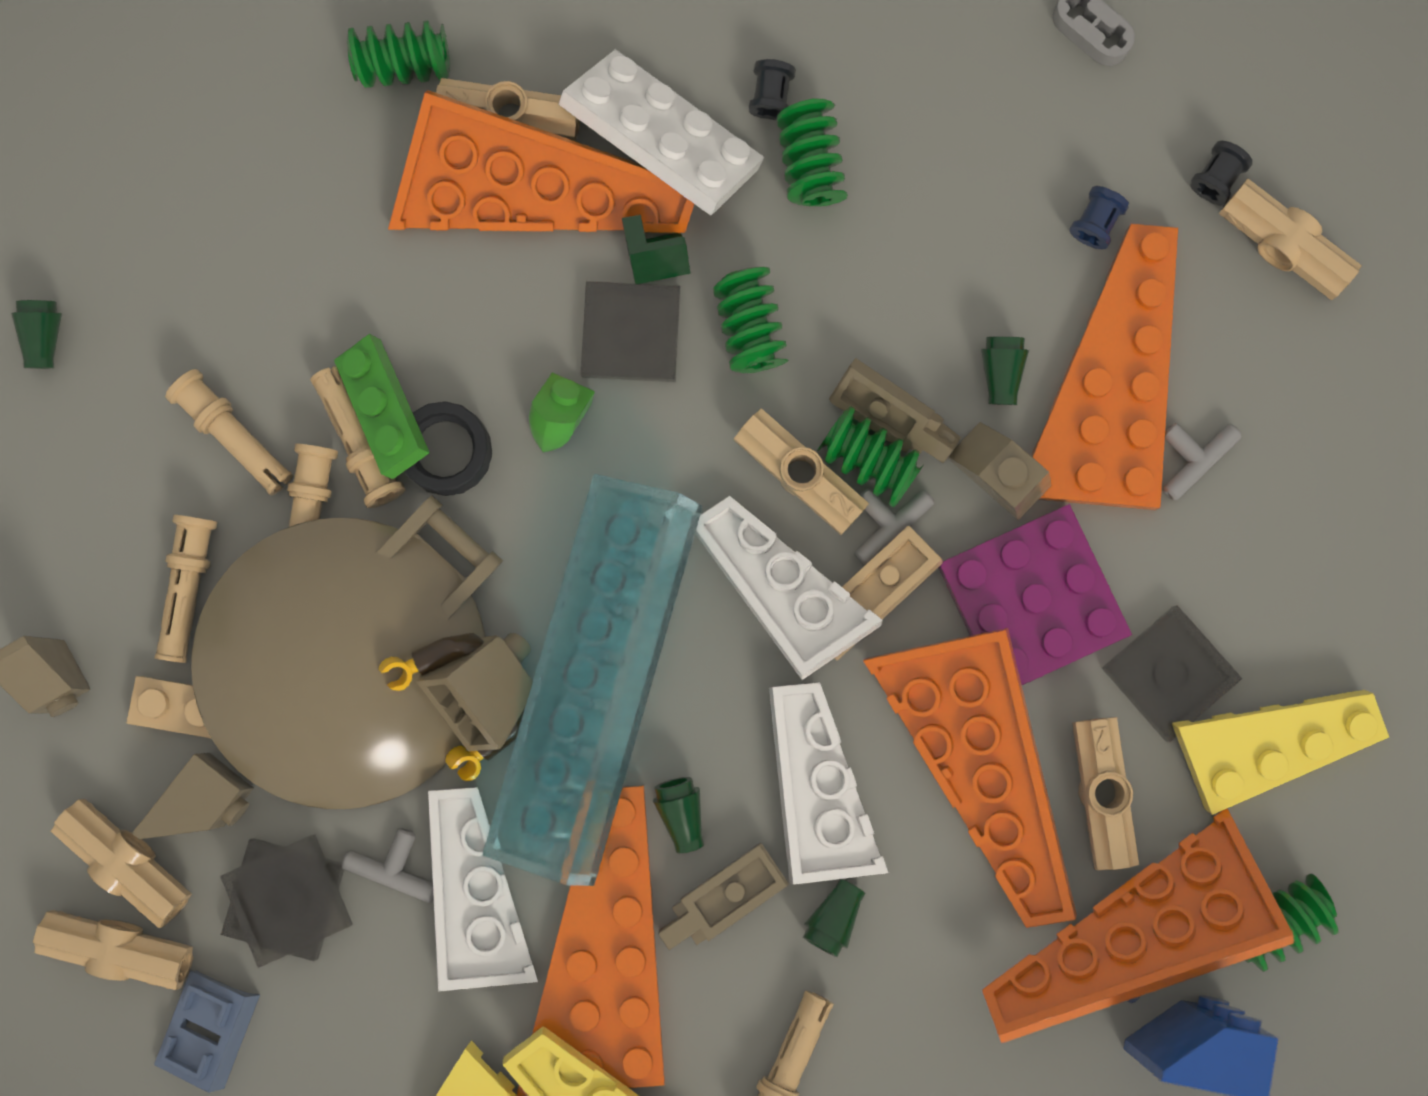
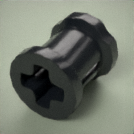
[749,59,796,120]
[1190,140,1253,205]

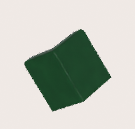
[622,215,691,285]

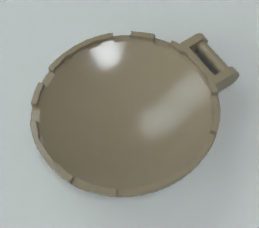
[191,495,503,809]

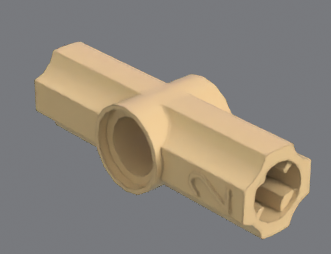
[436,78,581,141]
[1219,179,1362,301]
[733,408,869,535]
[1072,717,1139,870]
[50,799,192,928]
[33,910,194,990]

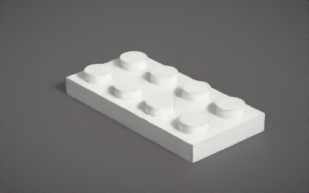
[558,49,764,216]

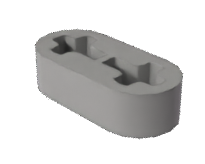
[1053,0,1135,66]

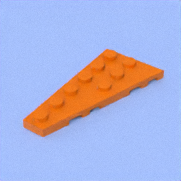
[388,90,695,233]
[1031,224,1178,510]
[863,628,1077,928]
[517,785,665,1096]
[982,808,1294,1043]

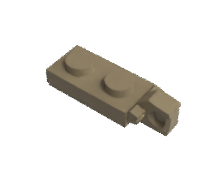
[829,358,961,463]
[658,842,789,950]

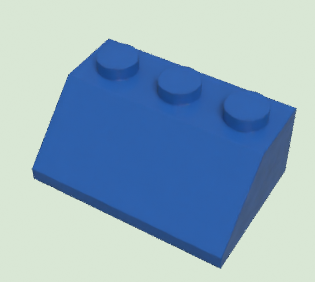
[1123,995,1278,1096]

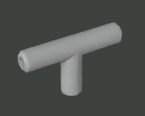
[1163,424,1242,501]
[855,488,934,565]
[341,828,434,903]

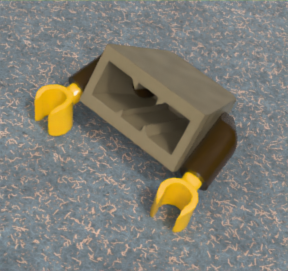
[379,633,535,781]

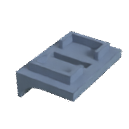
[154,970,260,1093]

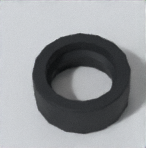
[405,401,493,496]

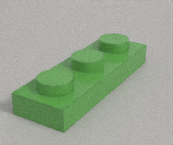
[334,334,430,479]

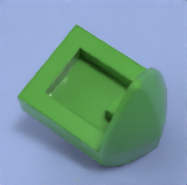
[529,372,595,452]

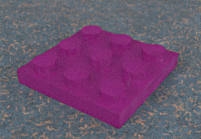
[938,504,1132,685]

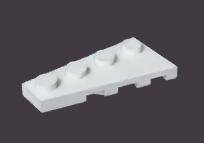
[690,496,883,680]
[769,682,889,885]
[428,787,538,991]

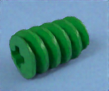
[347,20,450,88]
[777,98,848,207]
[713,267,789,373]
[817,406,924,507]
[1245,873,1339,972]

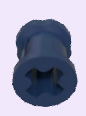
[1069,186,1129,250]

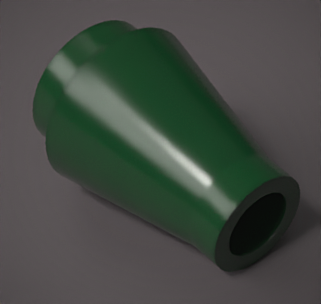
[11,300,62,369]
[981,336,1029,405]
[653,777,704,854]
[803,879,866,957]

